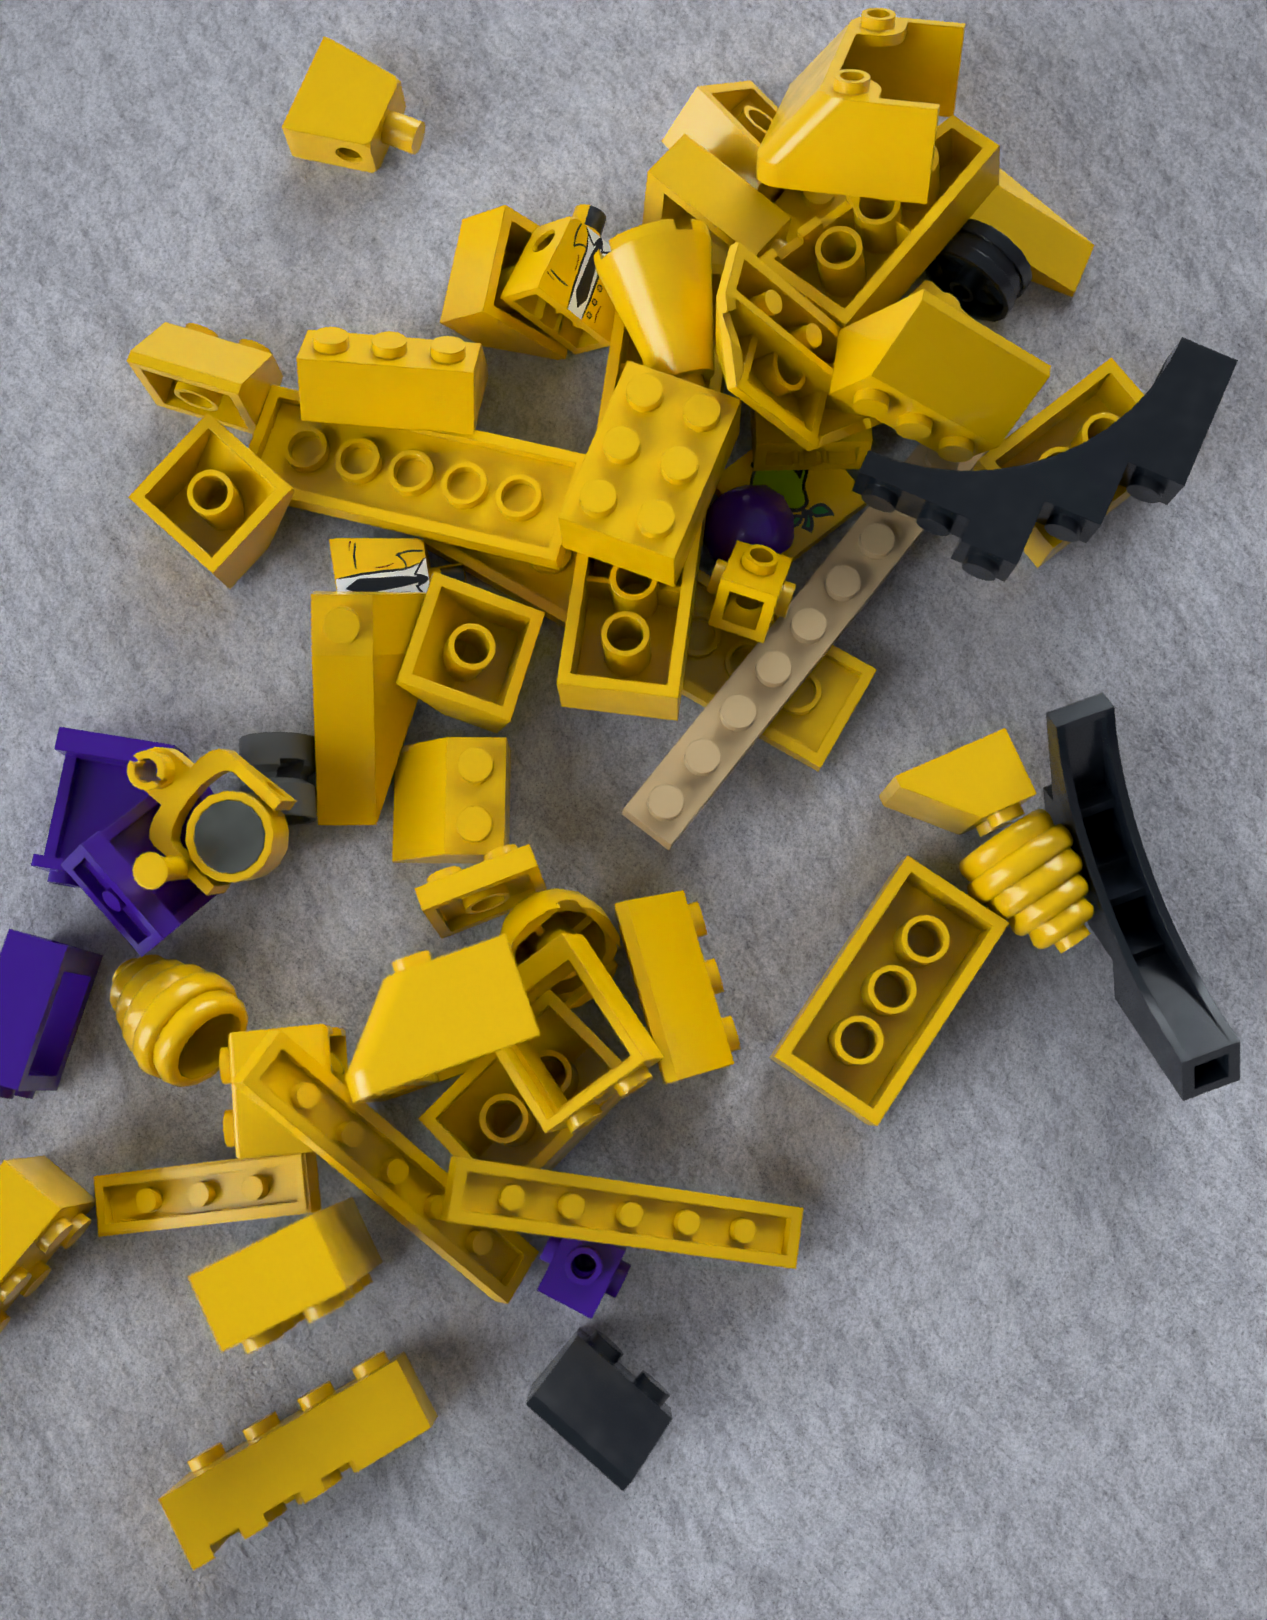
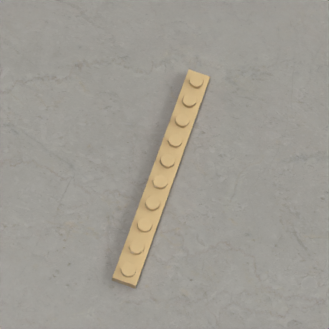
[622,443,988,850]

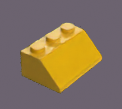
[829,289,1051,463]
[296,327,488,435]
[614,890,741,1084]
[418,989,622,1170]

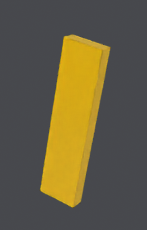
[93,1152,322,1237]

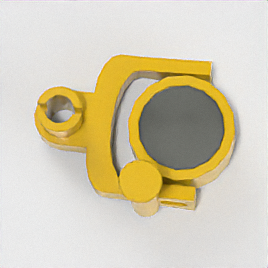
[127,747,297,896]

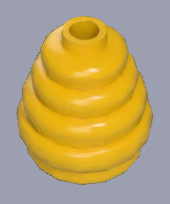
[959,809,1094,953]
[109,954,249,1087]

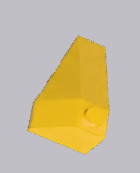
[969,168,1095,297]
[311,591,426,825]

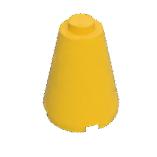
[594,219,715,387]

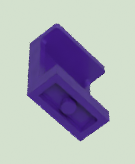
[31,727,189,888]
[60,787,232,957]

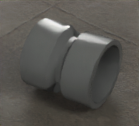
[239,732,317,825]

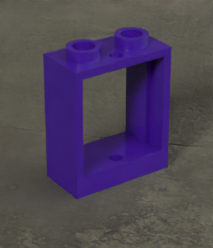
[0,929,103,1099]

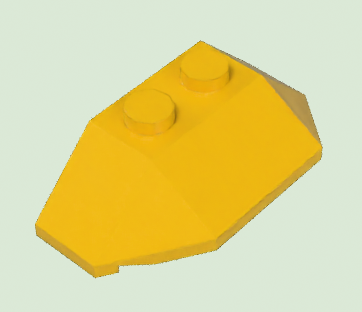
[715,242,882,451]

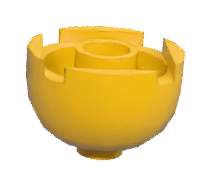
[499,888,620,1009]

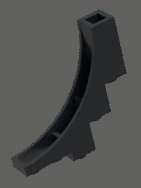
[852,337,1238,582]
[1043,692,1241,1101]

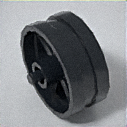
[925,219,1033,322]

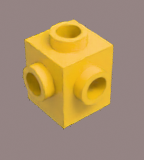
[707,540,796,643]

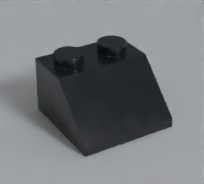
[526,1327,672,1492]

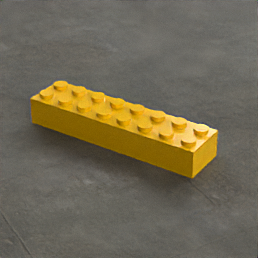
[556,263,725,721]

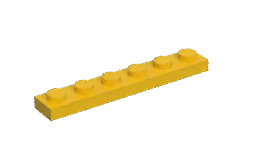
[231,1030,539,1304]
[441,1156,804,1269]

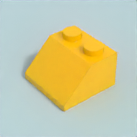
[661,80,786,203]
[440,205,568,360]
[127,322,283,434]
[128,412,295,589]
[396,571,545,733]
[878,728,1037,837]
[392,737,511,864]

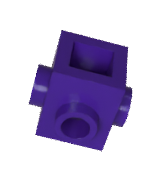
[537,1236,631,1319]

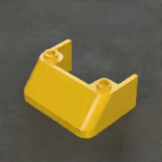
[756,8,966,204]
[345,934,541,1103]

